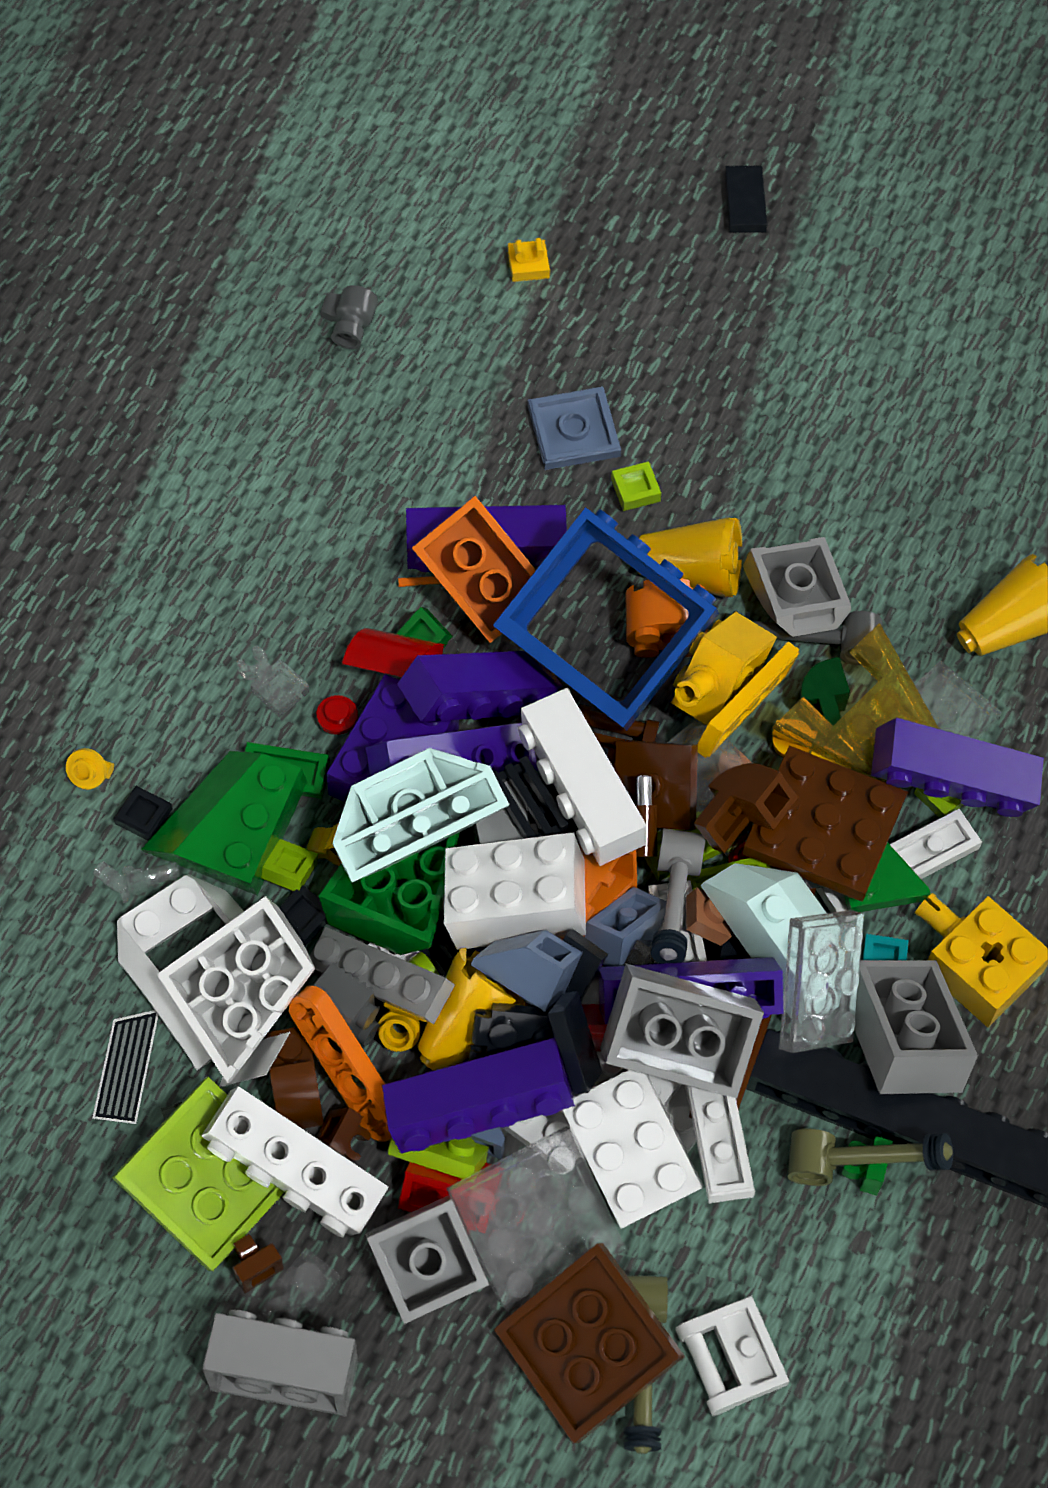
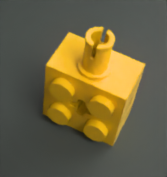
[671,612,777,726]
[915,893,1048,1027]

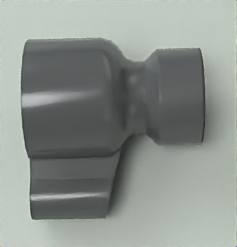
[320,285,378,349]

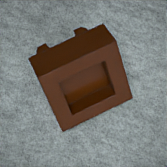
[316,1107,371,1161]
[233,1234,284,1294]

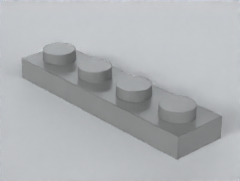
[309,927,455,1024]

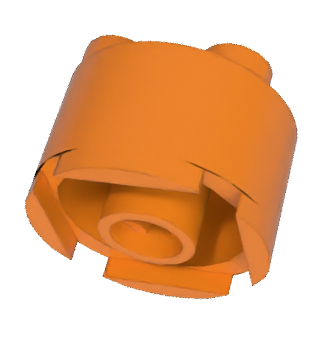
[625,578,708,657]

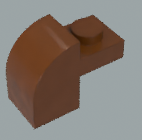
[694,763,799,854]
[264,1027,324,1129]

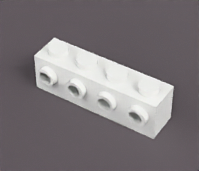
[518,688,647,866]
[201,1086,389,1237]

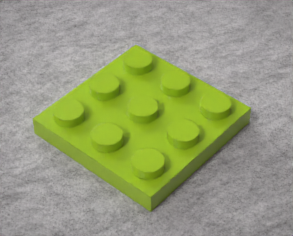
[111,1077,284,1272]

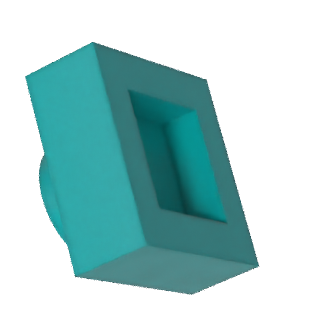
[862,934,909,960]

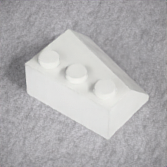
[157,896,315,1083]

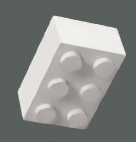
[444,832,586,950]
[562,1070,703,1229]

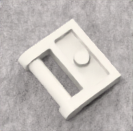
[675,1296,789,1416]

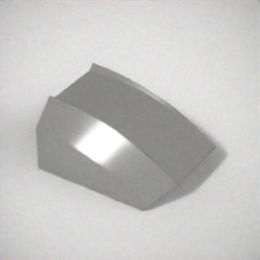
[743,537,851,637]

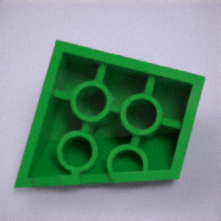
[141,751,307,896]
[319,832,460,955]

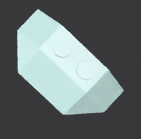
[332,748,509,883]
[700,863,848,1029]

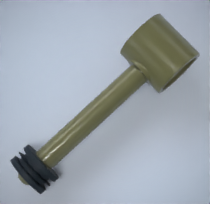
[787,1129,953,1186]
[624,1275,668,1454]

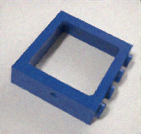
[493,507,719,731]

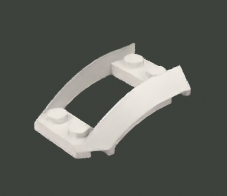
[117,874,301,1071]

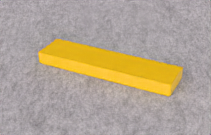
[697,642,800,758]

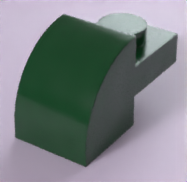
[797,657,850,752]

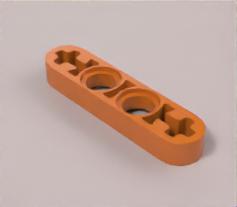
[289,985,392,1142]

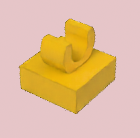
[508,238,550,282]

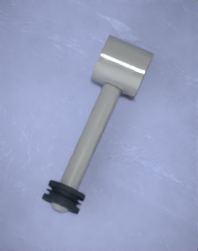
[651,828,705,964]

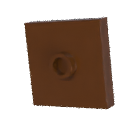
[615,740,698,830]

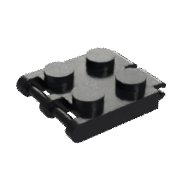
[468,1003,555,1061]

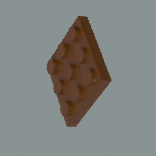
[742,745,908,902]
[494,1243,685,1444]

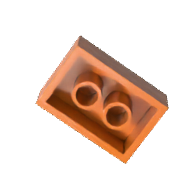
[412,496,536,643]

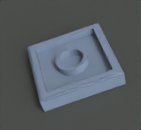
[528,387,621,470]

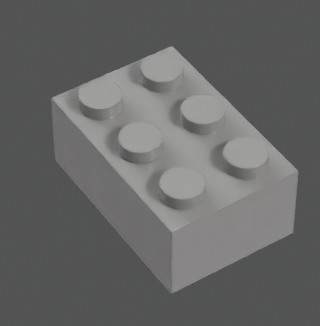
[842,960,978,1094]
[600,964,764,1098]
[203,1310,358,1416]

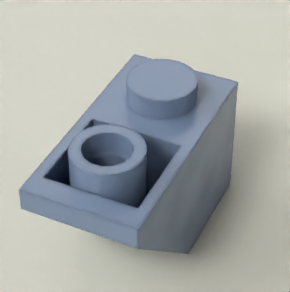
[471,930,583,1011]

